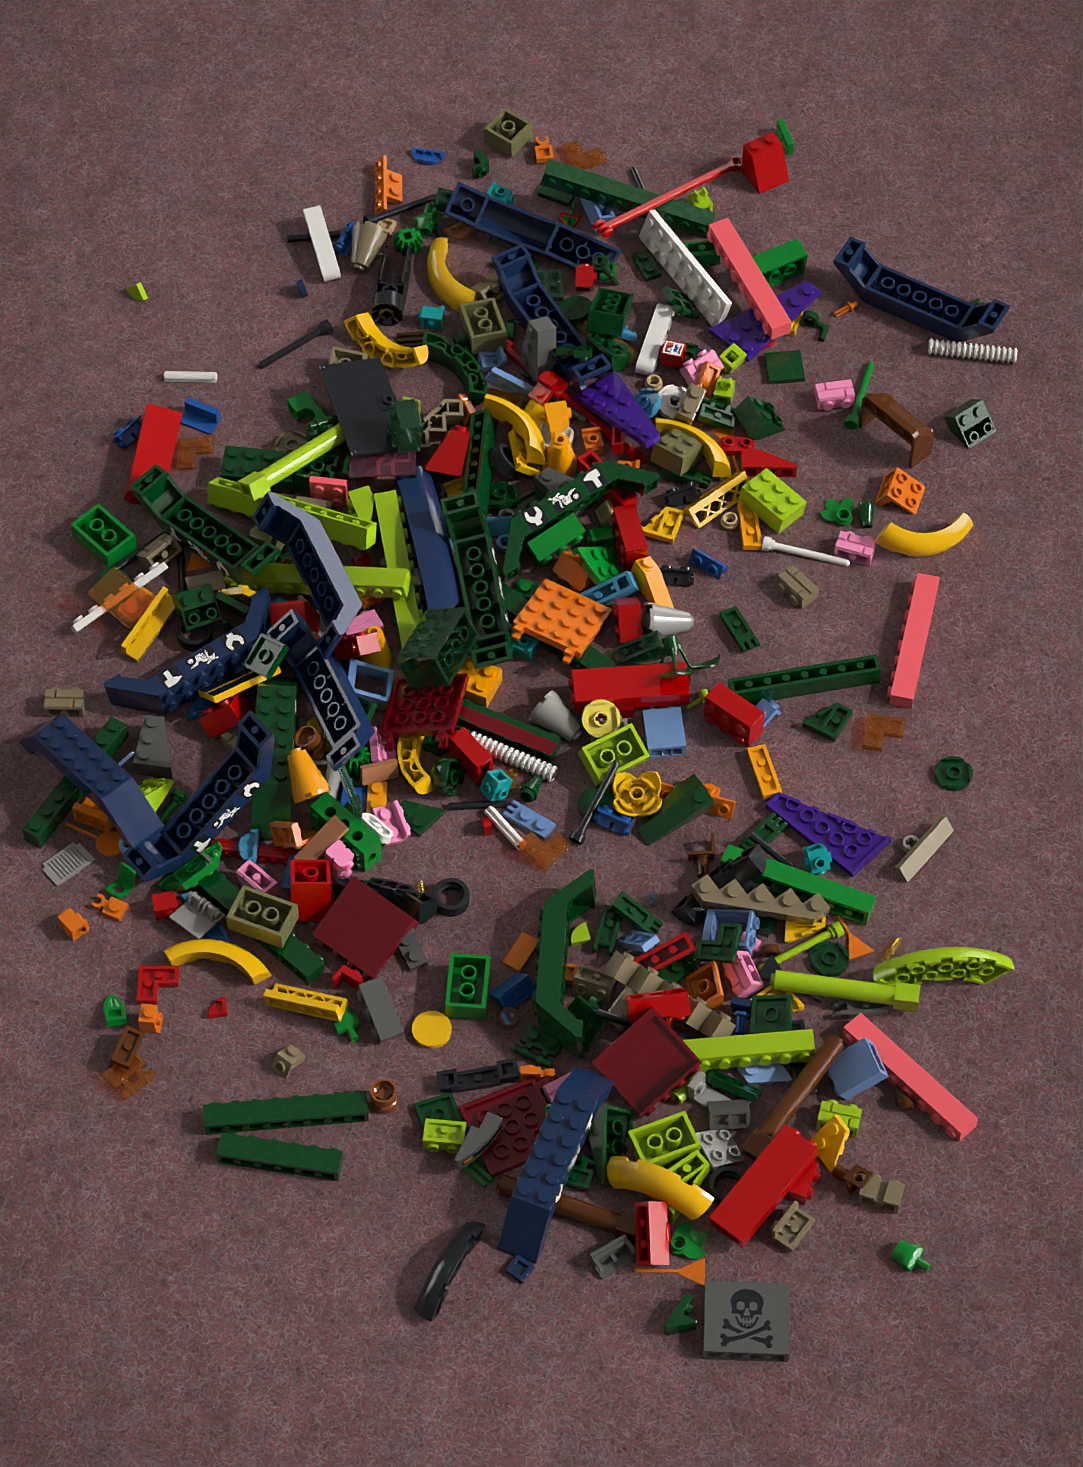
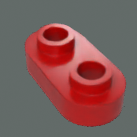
[718,436,755,456]

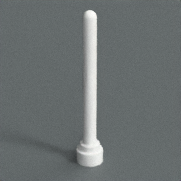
[761,536,850,566]

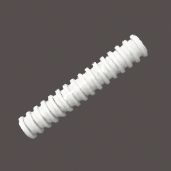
[928,339,1018,364]
[471,731,557,782]

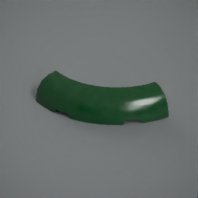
[422,331,487,406]

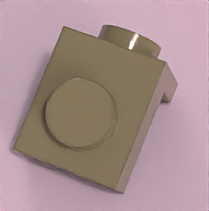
[271,1045,306,1079]

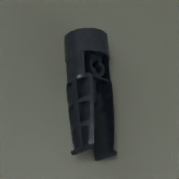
[370,243,412,326]

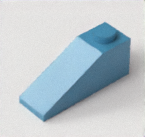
[580,571,641,605]

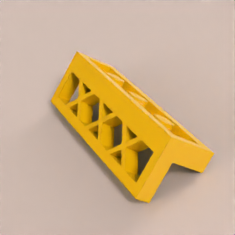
[681,471,749,528]
[121,586,175,662]
[263,983,349,1022]

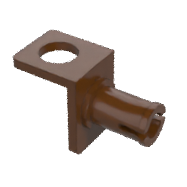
[688,833,715,877]
[832,1164,874,1195]

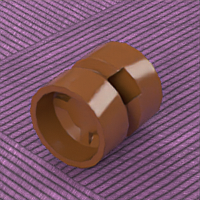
[294,725,328,761]
[370,1079,397,1114]

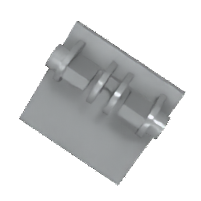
[169,891,225,939]
[696,1129,745,1172]

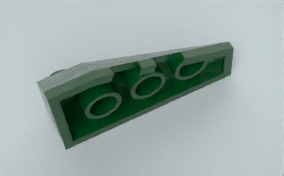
[638,774,715,846]
[588,1103,633,1188]

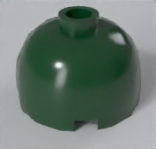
[429,757,465,796]

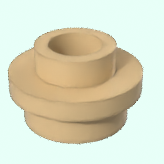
[645,374,663,391]
[721,512,739,530]

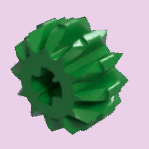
[393,227,423,255]
[342,747,371,776]

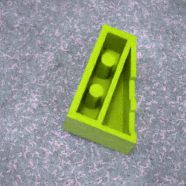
[650,1150,710,1224]

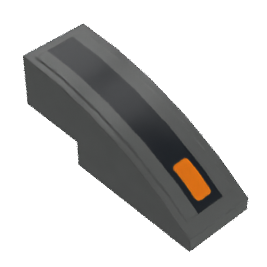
[454,1112,503,1170]

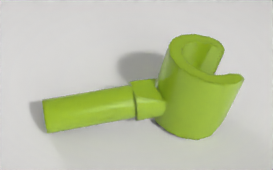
[686,689,708,710]

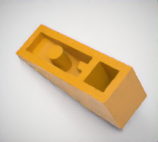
[630,556,674,608]

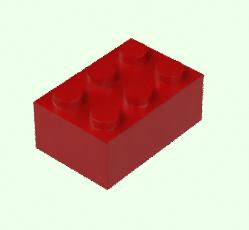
[610,503,648,572]
[704,682,765,747]

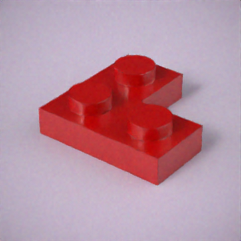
[137,965,180,1005]

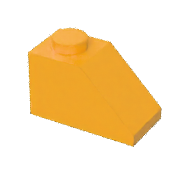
[544,400,572,441]

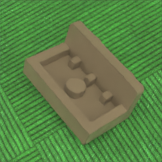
[770,1201,815,1253]

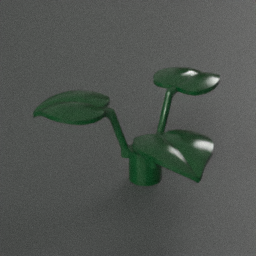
[632,634,720,679]

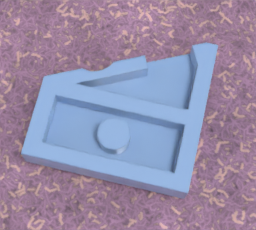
[737,1064,792,1086]

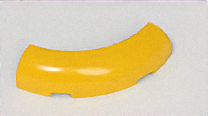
[426,237,477,313]
[344,312,428,368]
[483,393,546,465]
[654,418,731,477]
[874,512,973,557]
[397,736,434,794]
[163,939,272,985]
[607,1156,714,1220]

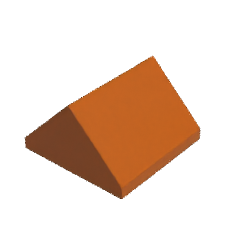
[685,960,724,1010]

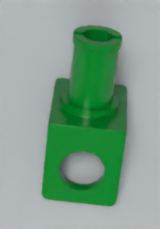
[105,862,138,900]

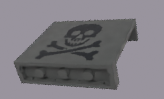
[703,1279,789,1362]

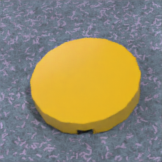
[412,1011,452,1049]

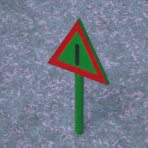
[558,200,582,229]

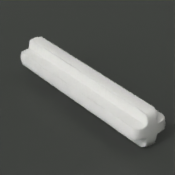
[164,371,217,383]
[484,806,527,851]

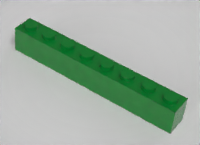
[720,845,876,926]

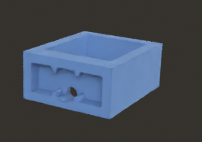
[344,659,395,710]
[702,909,760,954]

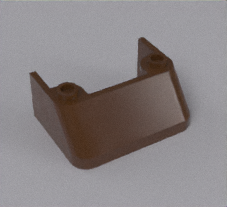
[859,393,934,469]

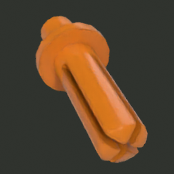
[833,301,858,318]

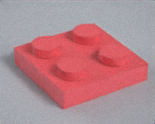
[309,476,348,508]

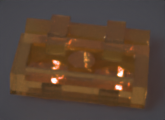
[102,1053,156,1100]

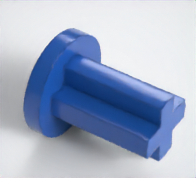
[732,1011,751,1035]

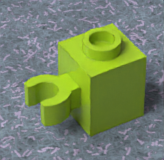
[687,187,713,212]
[713,376,735,404]

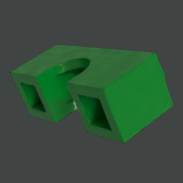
[287,390,328,432]

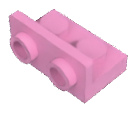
[369,726,397,763]
[370,800,411,847]

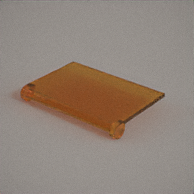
[88,566,153,629]

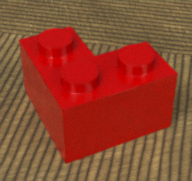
[612,597,643,643]
[199,691,253,738]

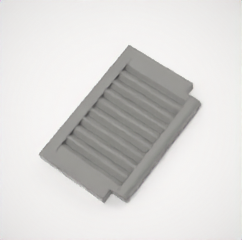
[42,842,95,887]

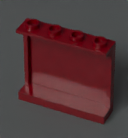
[312,876,419,981]
[592,1007,702,1117]

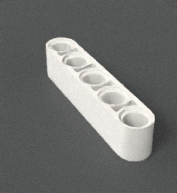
[303,205,341,282]
[635,303,675,376]

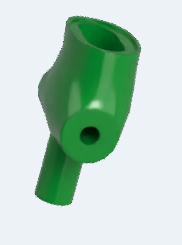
[414,203,438,236]
[333,1005,361,1042]
[891,1240,931,1272]

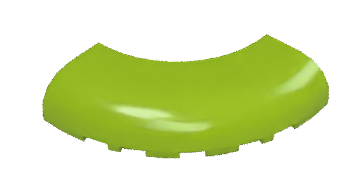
[873,947,1015,985]

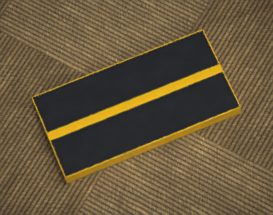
[198,666,281,703]

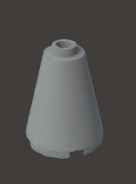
[641,602,694,640]
[529,690,582,742]

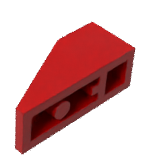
[741,448,797,478]

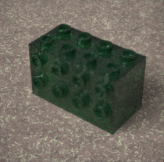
[395,607,480,689]

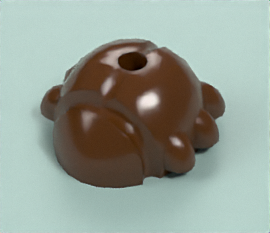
[895,1091,915,1110]

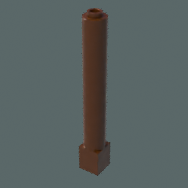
[741,1035,844,1161]
[496,1175,636,1244]

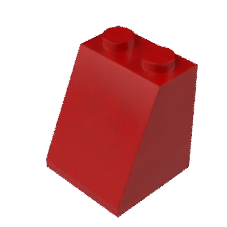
[741,132,789,194]
[425,425,470,477]
[270,600,320,661]
[290,859,331,922]

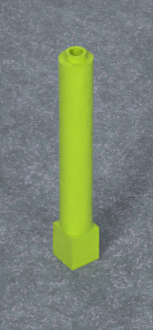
[238,423,345,501]
[770,970,920,1012]

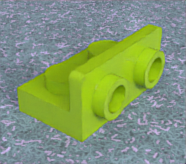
[423,1118,467,1154]

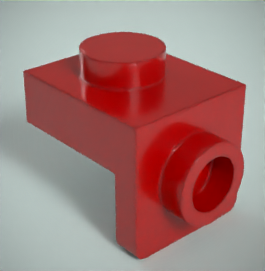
[331,964,363,989]

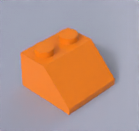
[552,551,594,592]

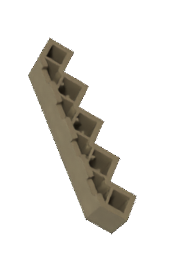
[373,399,464,489]
[690,874,830,925]
[603,950,736,1038]

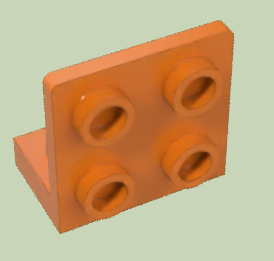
[875,467,925,515]
[72,797,114,833]
[269,821,318,850]

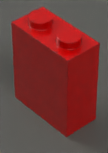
[449,727,493,787]
[784,1161,821,1205]

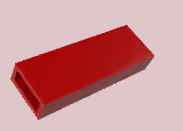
[124,403,182,506]
[568,662,690,712]
[709,1125,818,1248]

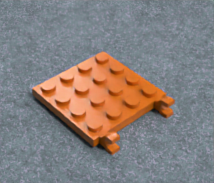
[511,579,612,665]

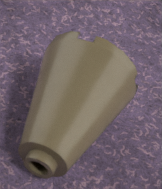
[351,221,387,272]

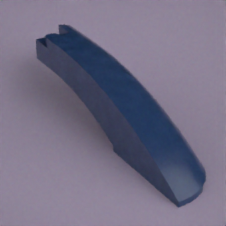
[444,181,622,269]
[395,466,462,621]

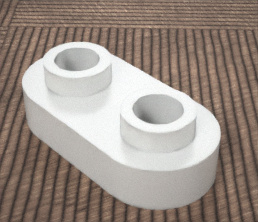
[359,813,393,844]

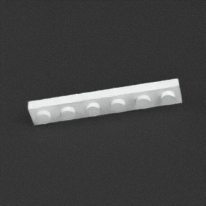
[71,562,168,634]

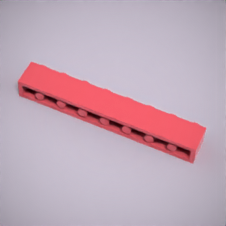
[707,218,792,340]
[887,573,940,709]
[842,1013,978,1142]

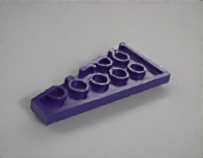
[709,281,821,363]
[575,371,661,448]
[765,792,892,878]

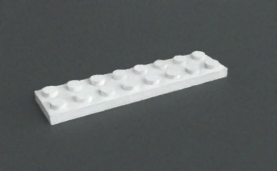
[639,210,732,327]

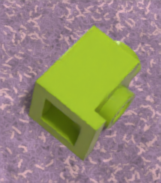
[718,343,747,374]

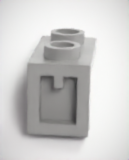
[687,1071,731,1109]

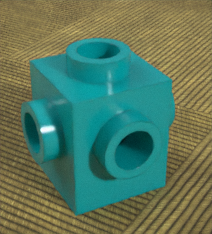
[480,769,513,801]
[802,843,832,875]

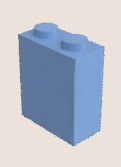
[642,707,686,758]
[826,1038,889,1100]

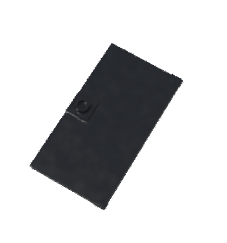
[318,357,414,459]

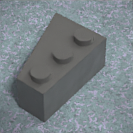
[520,316,556,383]
[535,467,599,518]
[133,715,173,779]
[356,977,403,1044]

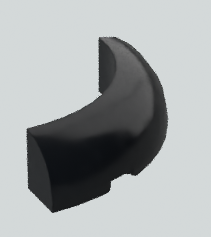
[671,844,766,926]
[333,877,438,925]
[415,1221,485,1322]

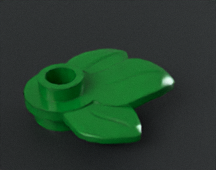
[820,497,855,526]
[669,1221,708,1260]

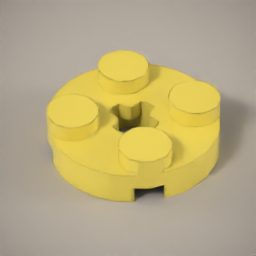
[581,699,620,738]

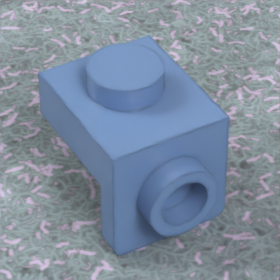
[477,346,507,371]
[756,698,782,728]

